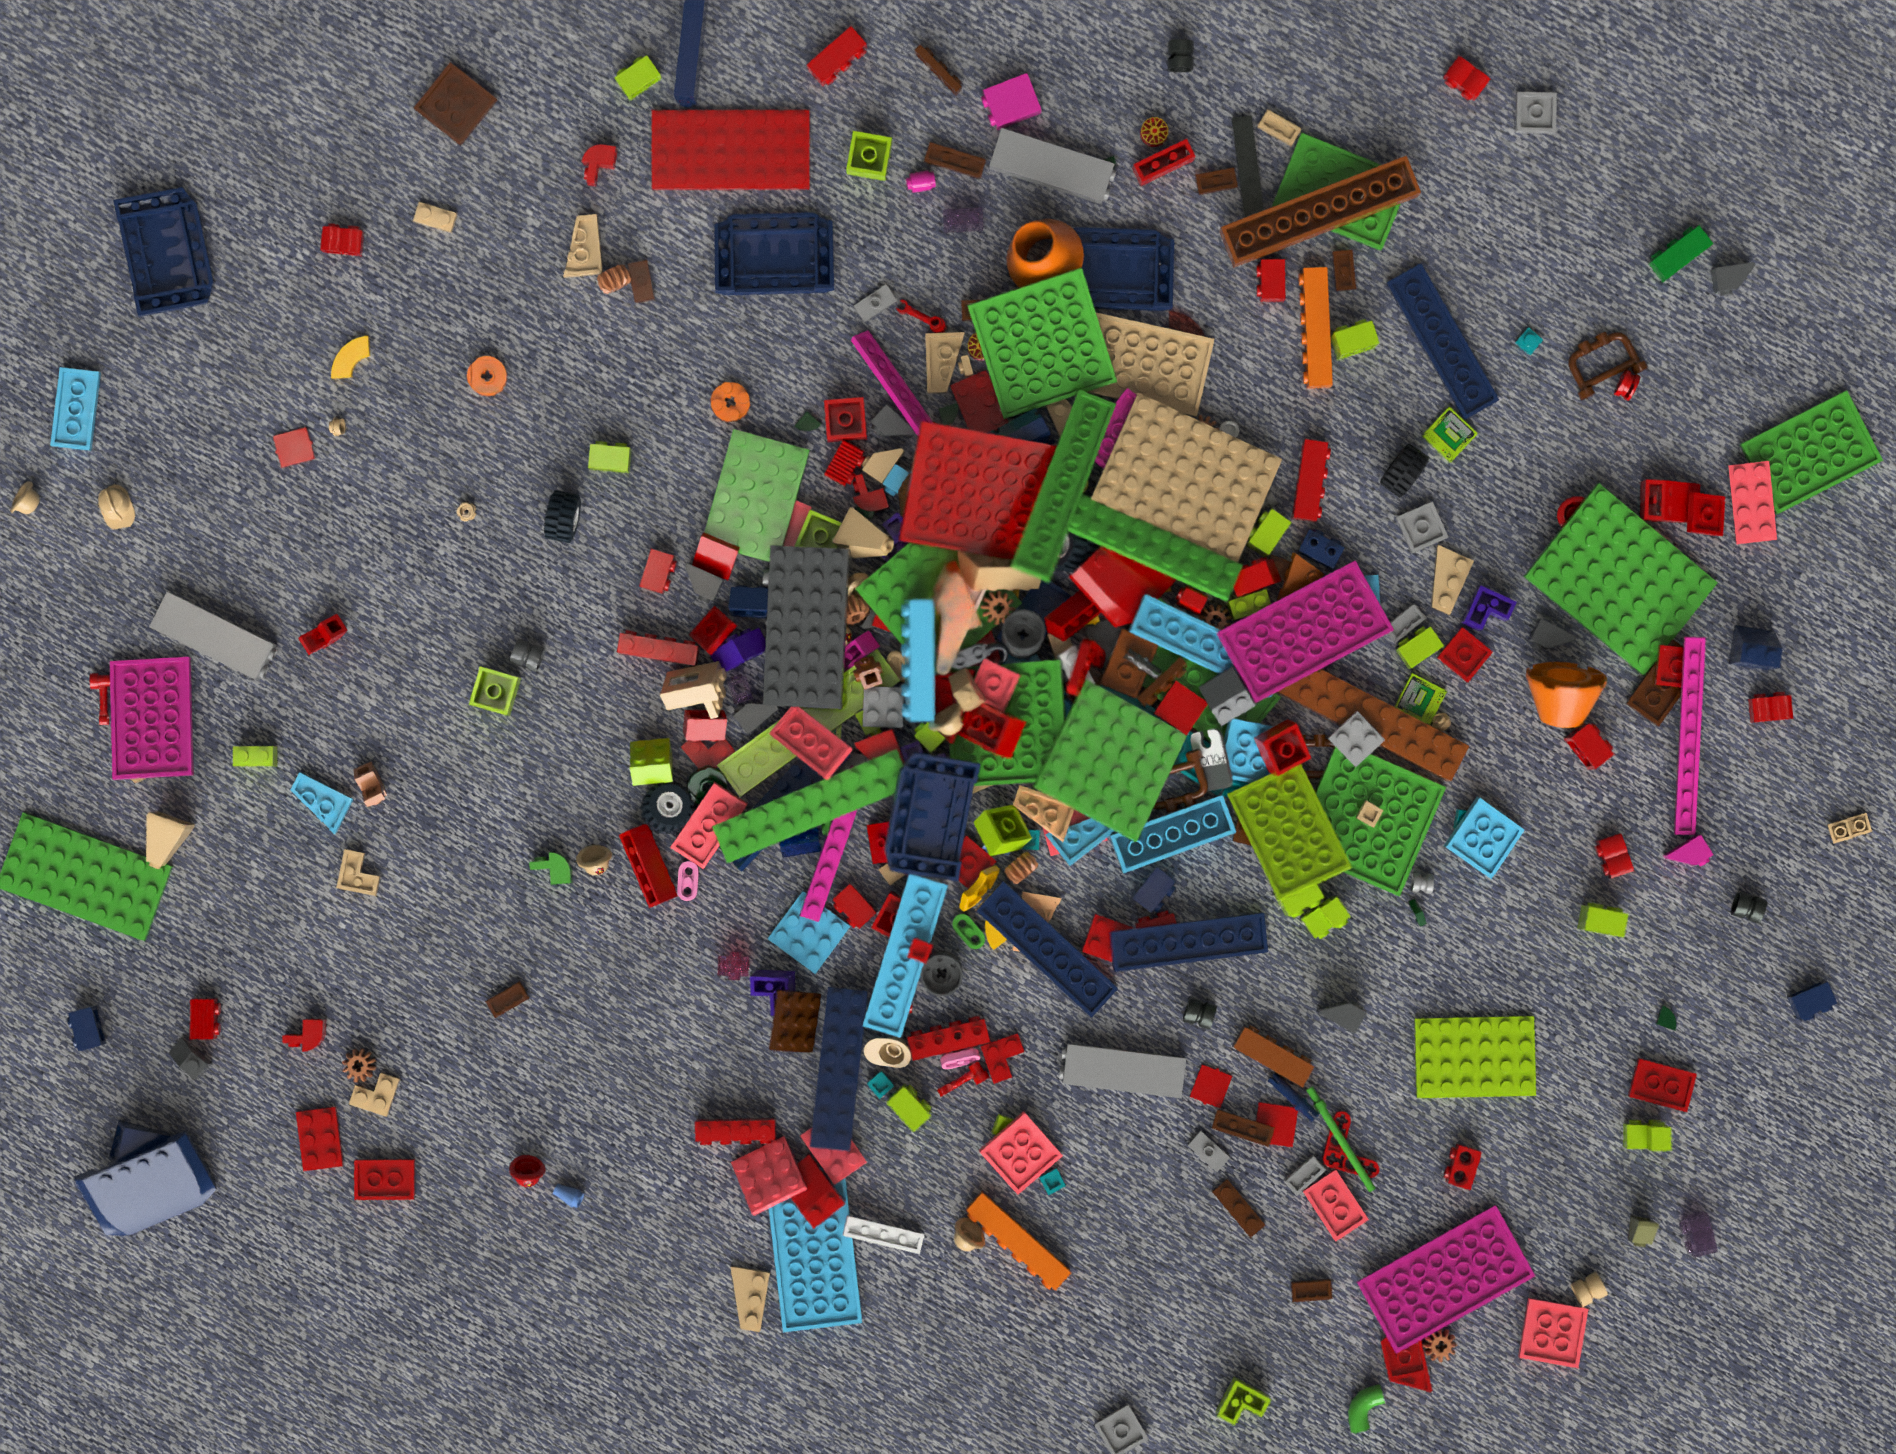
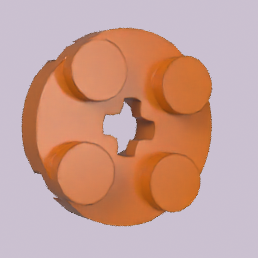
[467,356,507,396]
[711,382,750,422]

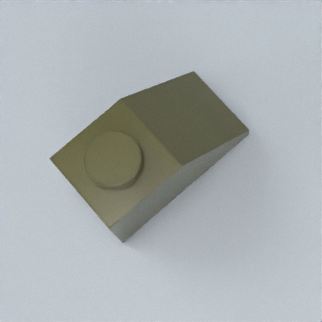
[1628,1216,1659,1247]

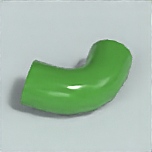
[1348,1384,1385,1433]

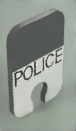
[1191,729,1233,791]

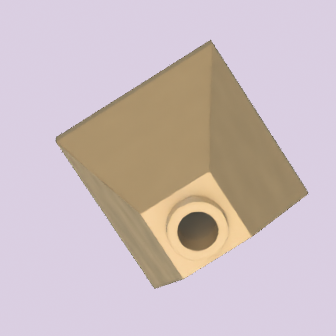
[832,507,894,559]
[146,811,195,869]

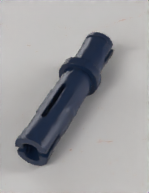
[1267,1072,1320,1123]

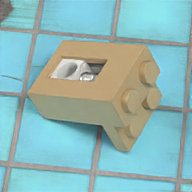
[660,661,726,719]

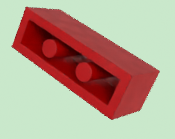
[807,26,867,86]
[1132,139,1196,186]
[1045,590,1101,642]

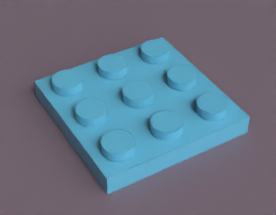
[1224,718,1274,783]
[1444,797,1524,879]
[768,891,850,974]

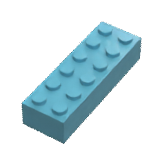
[901,600,934,721]
[1109,795,1236,873]

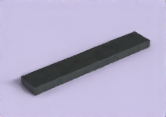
[1232,115,1264,218]

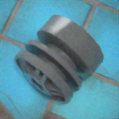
[1001,610,1045,659]
[921,951,963,996]

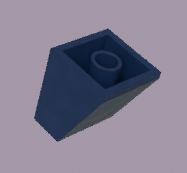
[1729,625,1783,670]
[108,1120,171,1164]

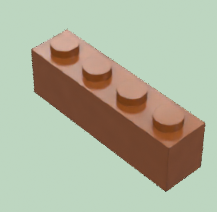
[1232,1025,1314,1087]

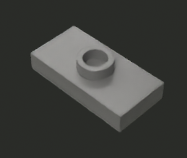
[853,284,897,323]
[1388,603,1426,643]
[1187,1130,1230,1172]
[1283,1154,1326,1196]

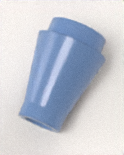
[553,1183,584,1208]

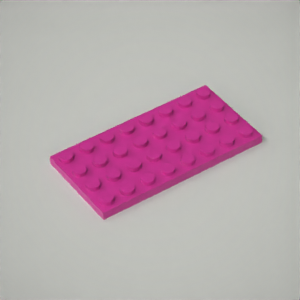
[1217,561,1394,703]
[1356,1205,1535,1354]

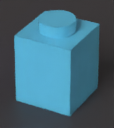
[883,464,911,497]

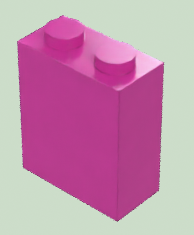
[981,73,1041,130]

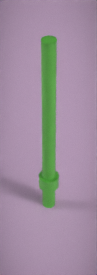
[1306,1086,1376,1192]

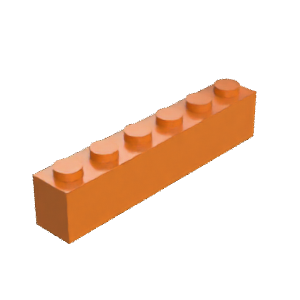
[1298,267,1333,389]
[966,1191,1071,1291]

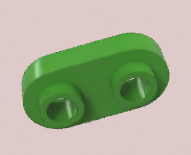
[952,914,985,949]

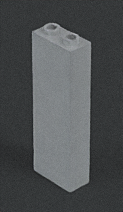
[989,128,1117,205]
[149,591,277,681]
[1059,1043,1186,1098]

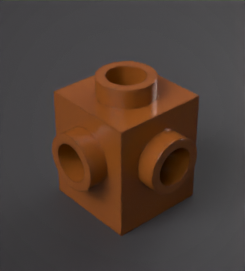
[853,656,883,690]

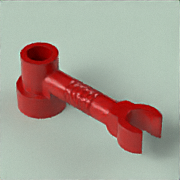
[896,300,947,333]
[89,673,110,725]
[937,1061,990,1097]

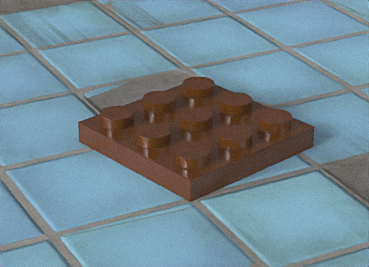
[414,62,497,146]
[769,990,821,1053]

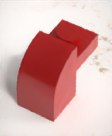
[582,144,618,187]
[852,474,889,513]
[298,614,347,655]
[282,1019,326,1052]

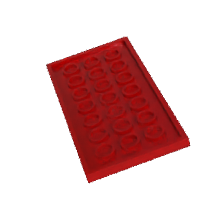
[652,110,810,190]

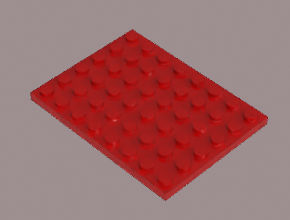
[899,421,1057,560]

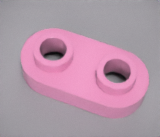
[677,861,699,901]
[940,1047,980,1069]

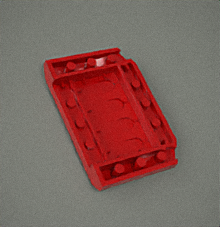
[1068,545,1177,628]

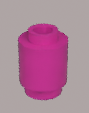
[906,170,936,193]

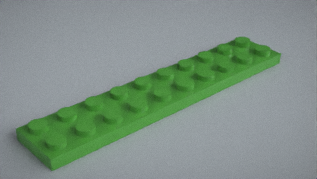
[1011,390,1116,582]
[1068,494,1243,601]
[712,749,903,863]

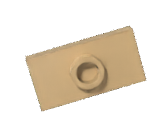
[1257,109,1302,146]

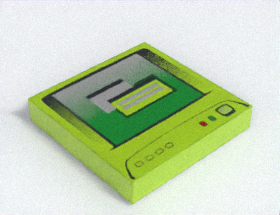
[1422,407,1478,463]
[1394,673,1447,725]

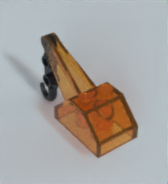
[932,560,1009,675]

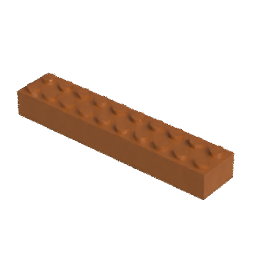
[1219,156,1421,268]
[1276,669,1469,782]

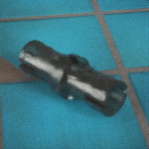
[1123,647,1163,680]

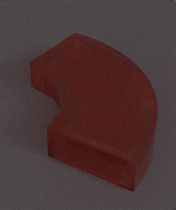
[1168,311,1205,337]

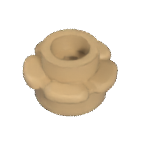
[329,417,346,436]
[457,502,476,521]
[1432,713,1451,731]

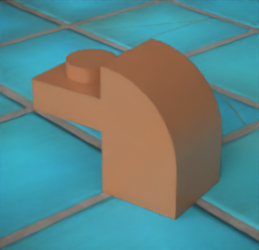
[353,762,387,807]

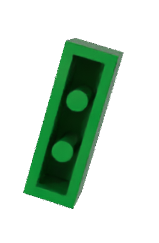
[1648,225,1714,283]

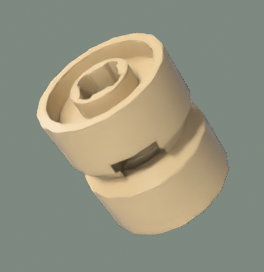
[1570,1272,1608,1307]

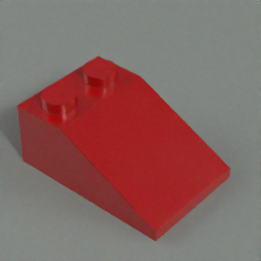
[957,703,1026,759]
[791,1154,846,1229]

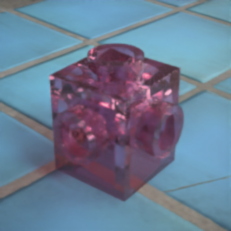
[717,952,749,980]

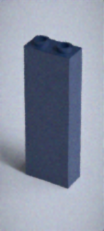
[674,0,709,108]

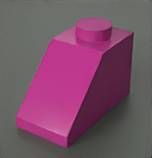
[844,630,880,672]
[1663,834,1713,866]

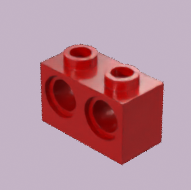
[1443,1143,1482,1190]

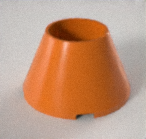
[1006,219,1084,288]
[1526,662,1607,728]

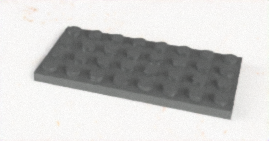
[763,546,850,709]

